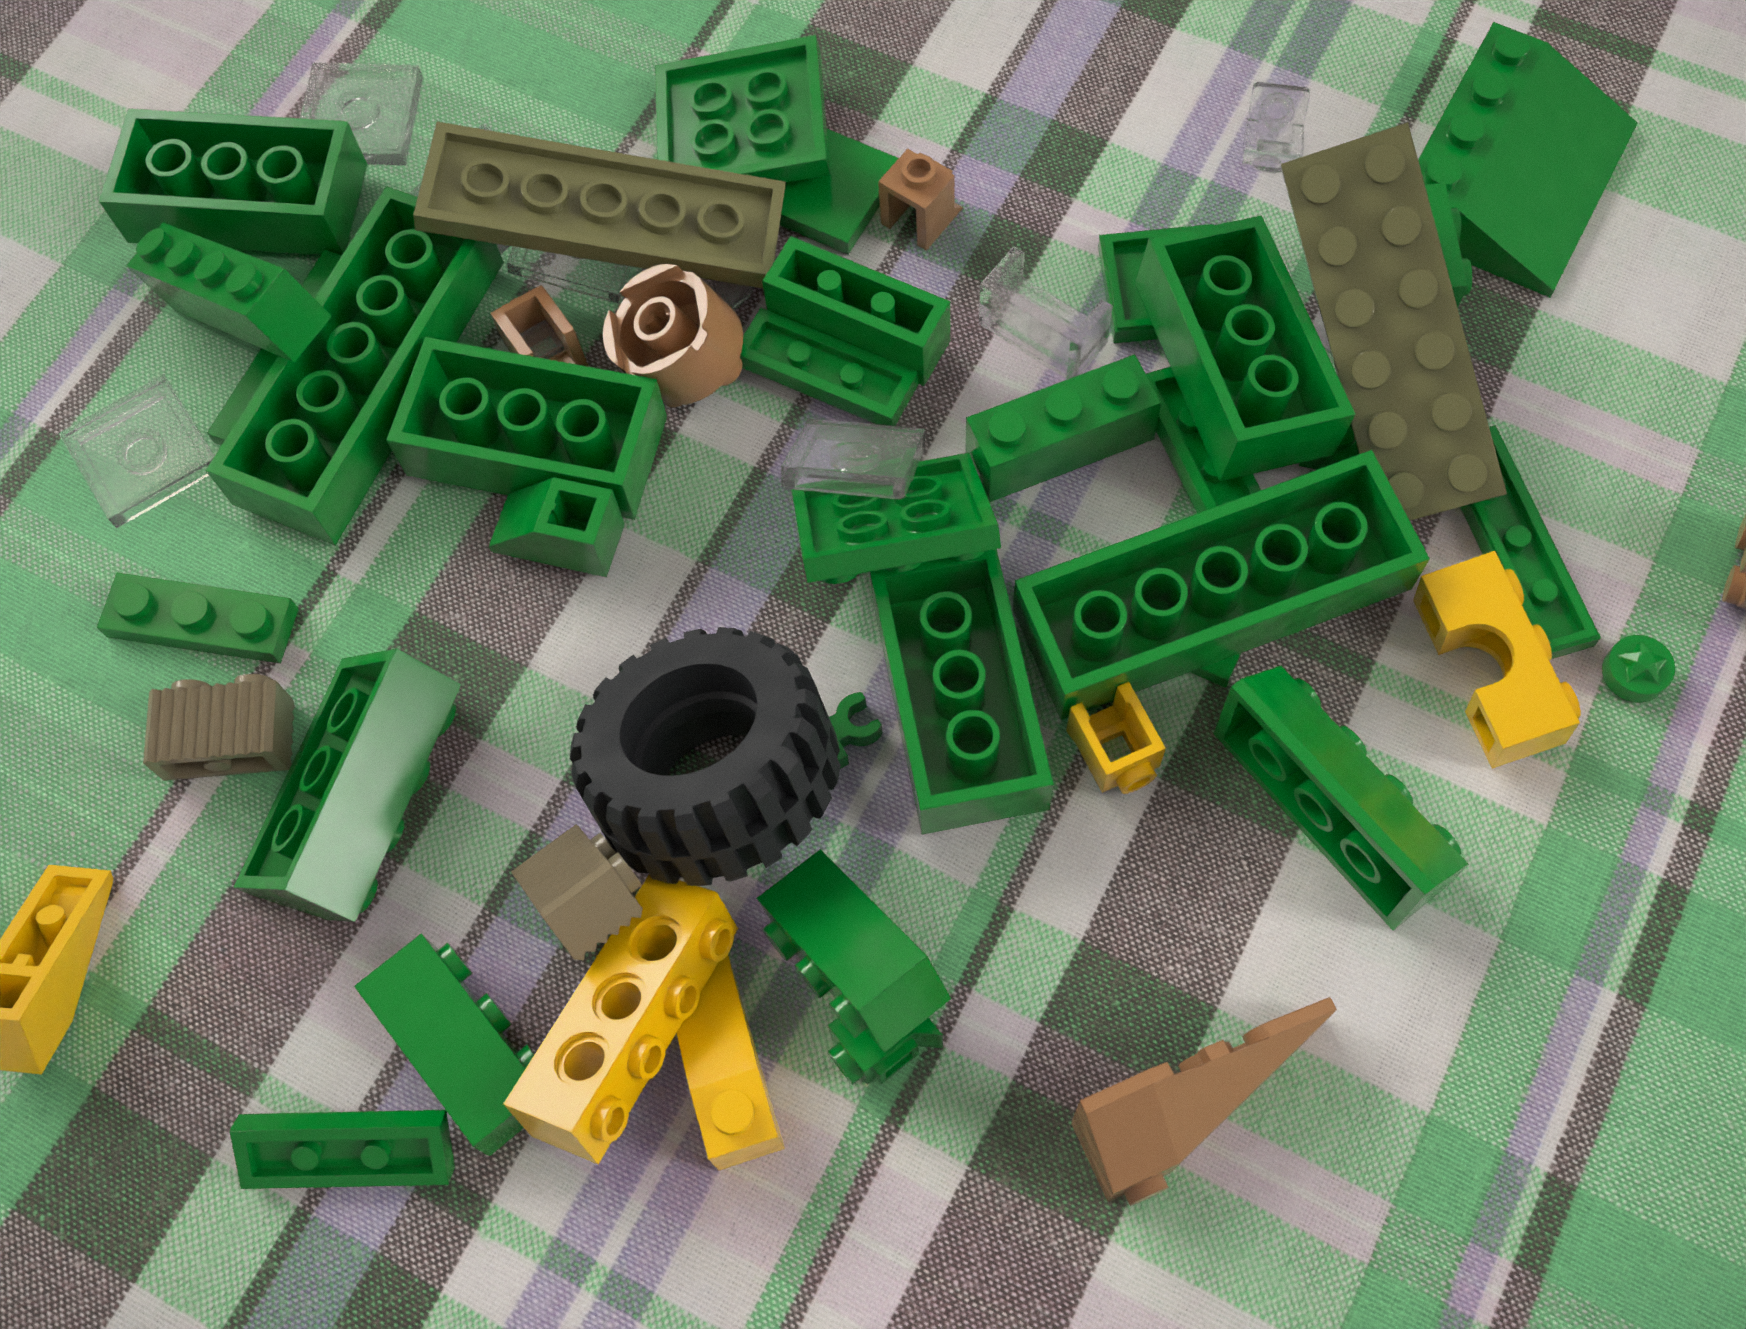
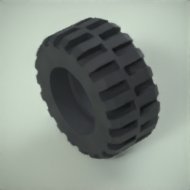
[570,627,841,886]

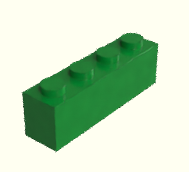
[126,222,332,363]

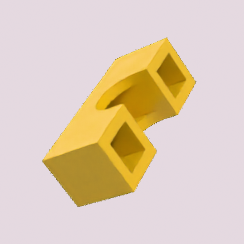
[1413,551,1581,769]

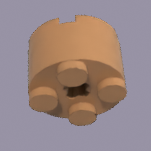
[603,264,743,408]

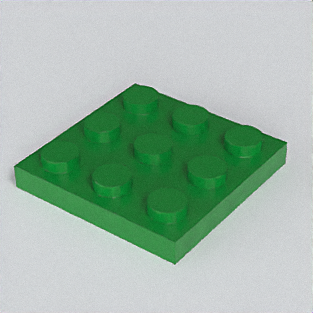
[655,35,830,183]
[791,453,1001,584]

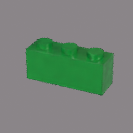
[762,236,950,386]
[965,354,1161,502]
[756,849,951,1053]
[354,933,535,1156]

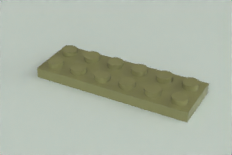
[413,121,786,288]
[1280,122,1507,521]

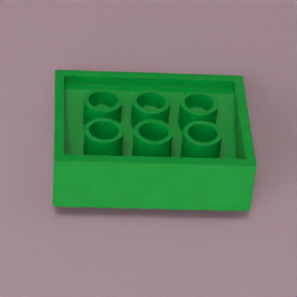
[1418,22,1638,298]

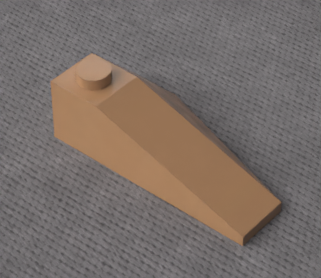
[1071,997,1337,1206]

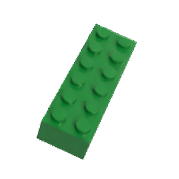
[205,186,504,546]
[1013,450,1430,720]

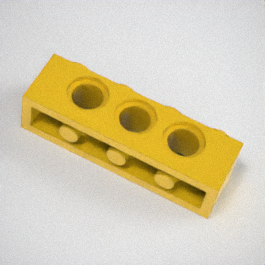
[504,875,738,1164]

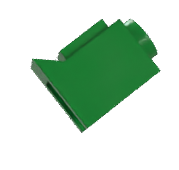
[827,1017,943,1085]

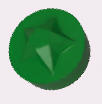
[1602,635,1675,703]

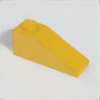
[0,865,114,1075]
[677,954,785,1171]

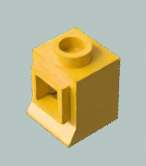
[1066,681,1166,794]

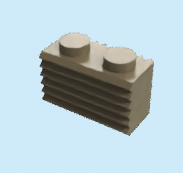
[143,674,295,781]
[511,824,643,961]

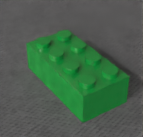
[99,108,368,255]
[1135,215,1356,482]
[386,337,667,520]
[870,549,1054,835]

